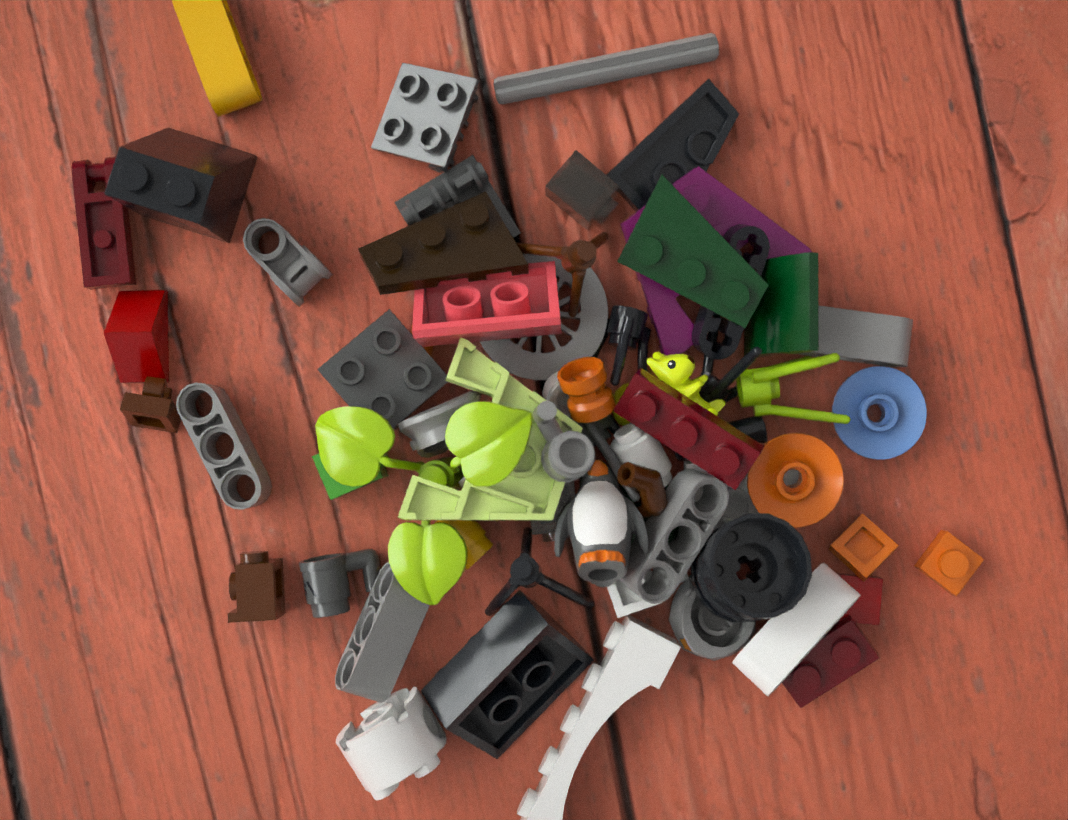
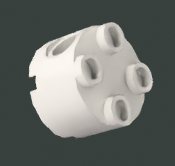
[336,687,447,801]

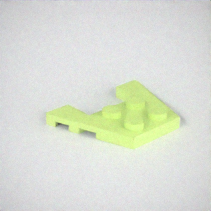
[398,337,583,521]

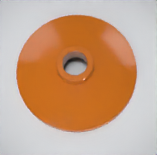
[747,433,844,528]

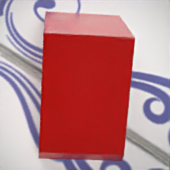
[103,290,169,383]

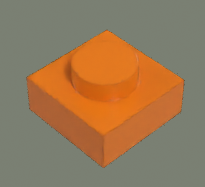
[829,513,899,582]
[914,530,985,596]

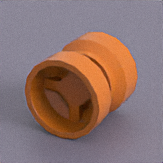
[557,357,616,423]

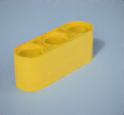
[172,0,263,117]

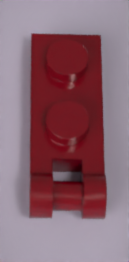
[71,157,136,290]

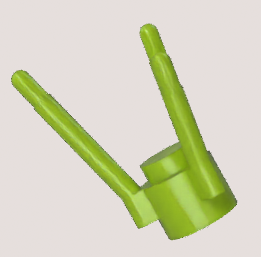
[736,353,850,424]

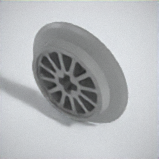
[480,254,608,380]

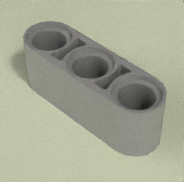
[798,305,913,367]
[176,383,272,510]
[621,469,729,604]
[335,562,430,703]

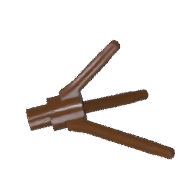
[516,232,608,317]

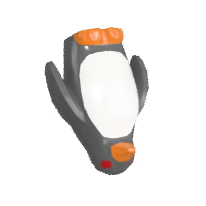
[554,460,649,587]

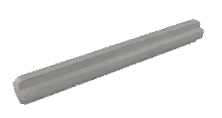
[493,33,719,105]

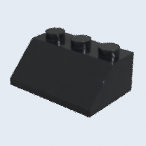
[420,590,594,759]

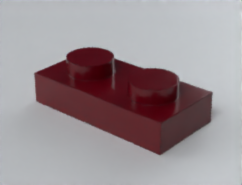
[782,615,879,708]

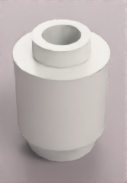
[610,423,672,493]

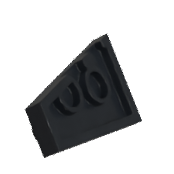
[604,79,739,211]

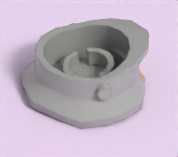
[398,390,482,458]
[669,575,756,661]

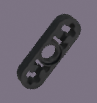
[692,224,770,360]

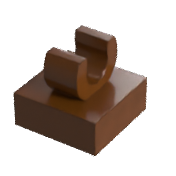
[120,376,181,433]

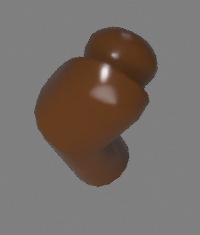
[617,462,668,518]

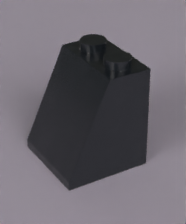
[104,128,257,243]

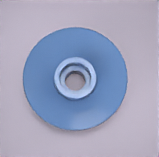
[832,366,927,460]

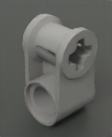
[243,218,333,307]

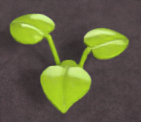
[315,401,533,605]

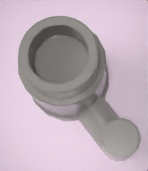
[533,401,595,483]

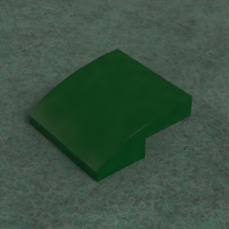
[744,252,819,357]

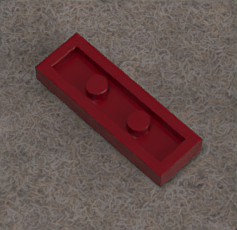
[613,368,764,490]

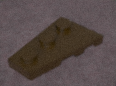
[358,191,529,295]

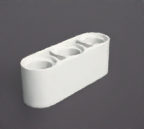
[732,562,861,697]

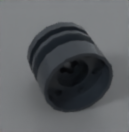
[691,513,812,622]

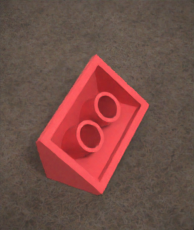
[412,261,562,347]

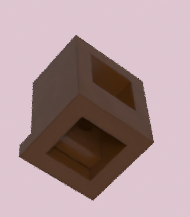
[228,551,285,623]

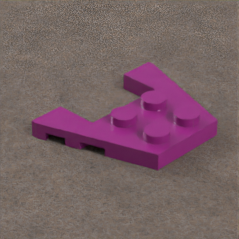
[620,166,812,355]

